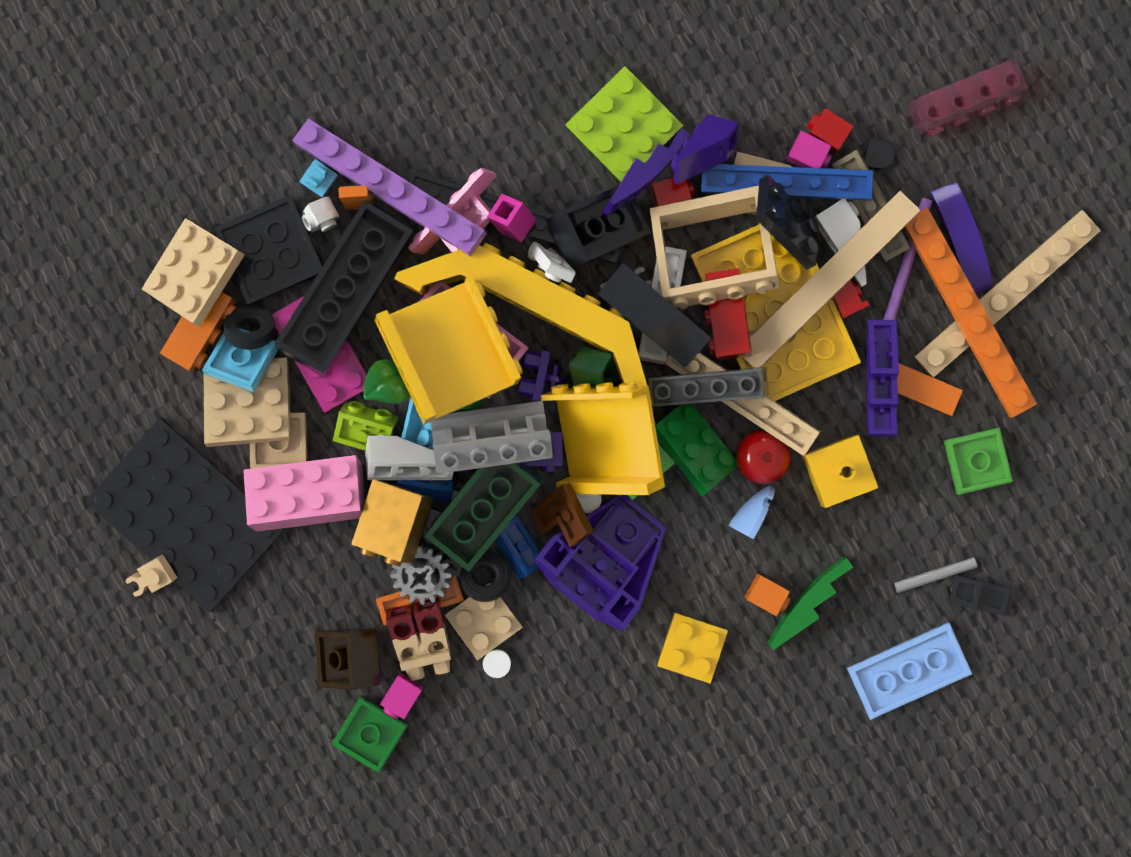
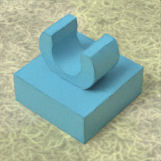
[299,159,339,198]

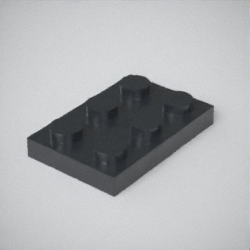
[756,174,819,270]

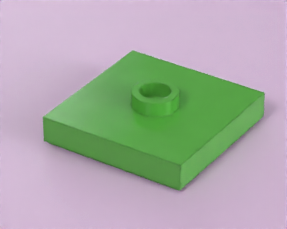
[944,427,1013,495]

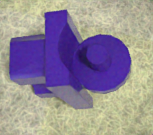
[518,350,566,402]

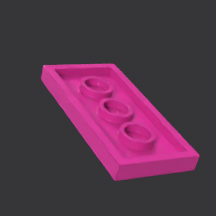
[272,296,367,413]

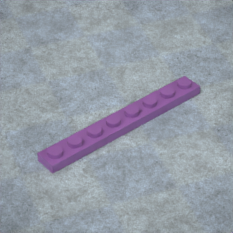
[292,118,487,257]

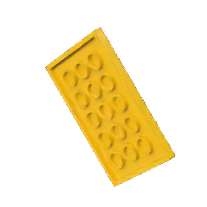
[690,225,861,401]

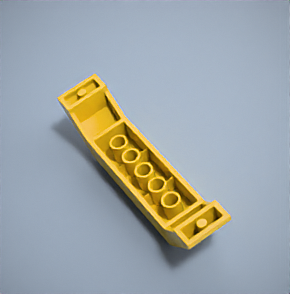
[394,243,652,404]

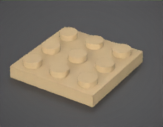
[142,218,245,327]
[204,357,291,447]

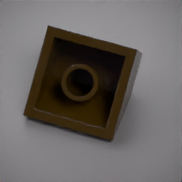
[315,628,380,690]

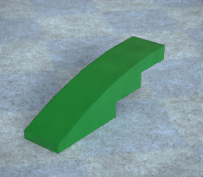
[767,557,853,650]

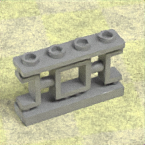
[431,401,553,474]

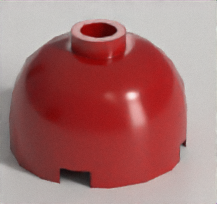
[735,429,791,485]

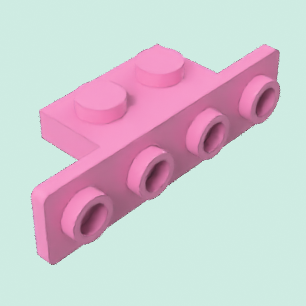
[408,168,497,255]

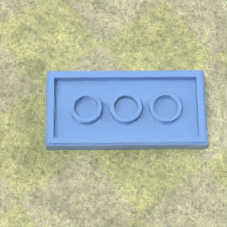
[847,623,972,720]

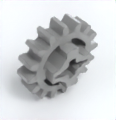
[390,543,453,605]

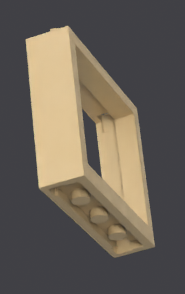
[650,186,780,310]

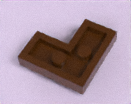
[530,483,594,547]

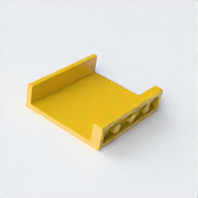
[375,274,522,425]
[541,382,665,495]

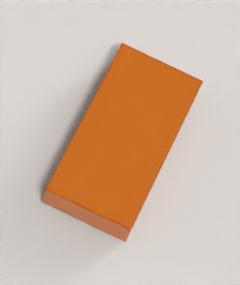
[338,185,374,210]

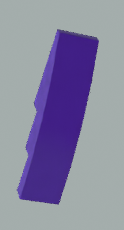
[602,128,691,215]
[866,320,899,437]

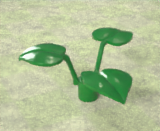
[363,360,483,410]

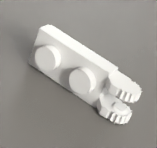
[528,242,575,283]

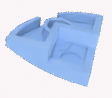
[729,485,775,539]

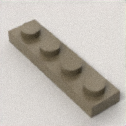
[832,150,912,262]

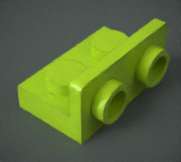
[333,401,398,451]

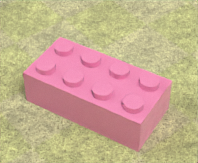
[244,455,365,532]

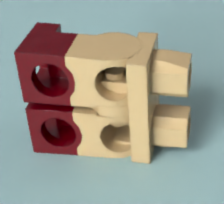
[386,597,451,681]

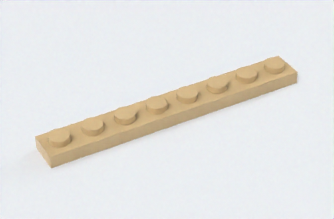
[914,210,1101,378]

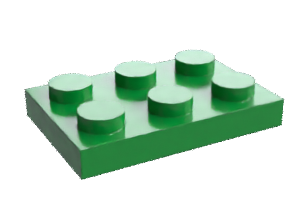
[655,404,737,496]

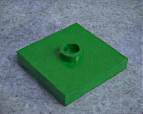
[331,695,409,773]

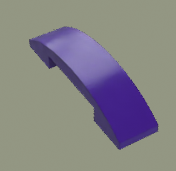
[930,182,993,293]

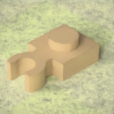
[125,554,178,596]

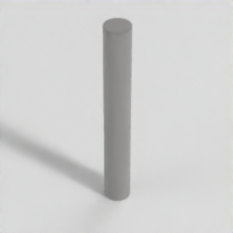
[894,557,977,593]

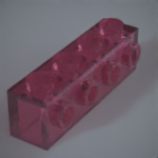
[907,58,1028,137]

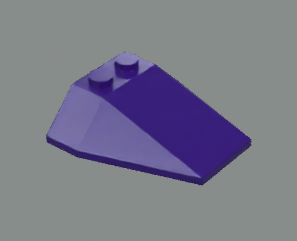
[534,495,666,631]

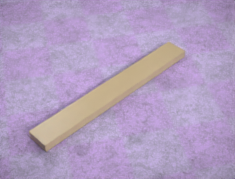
[743,191,921,368]

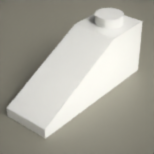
[814,199,867,288]
[365,435,453,480]

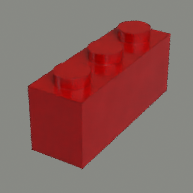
[705,268,752,361]

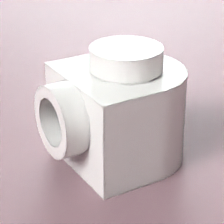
[302,197,340,233]

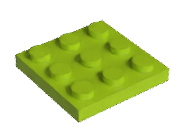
[565,67,683,182]

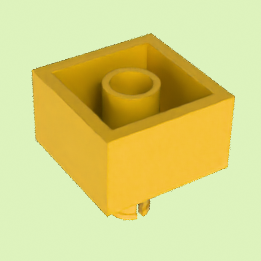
[802,435,878,508]

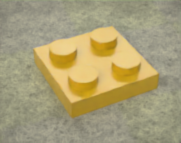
[657,612,728,684]

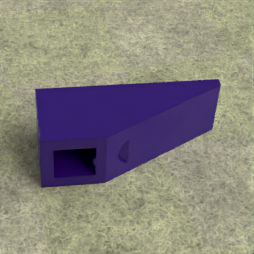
[671,114,739,184]

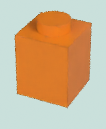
[744,574,791,616]

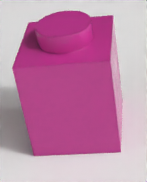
[786,131,832,169]
[487,194,536,243]
[380,672,424,719]

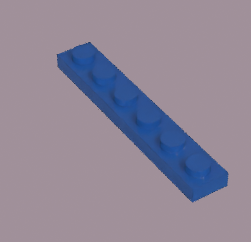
[701,164,873,201]

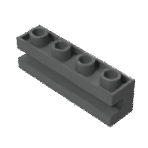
[649,367,769,407]

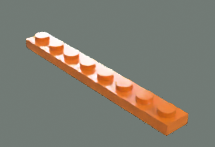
[904,208,1037,418]

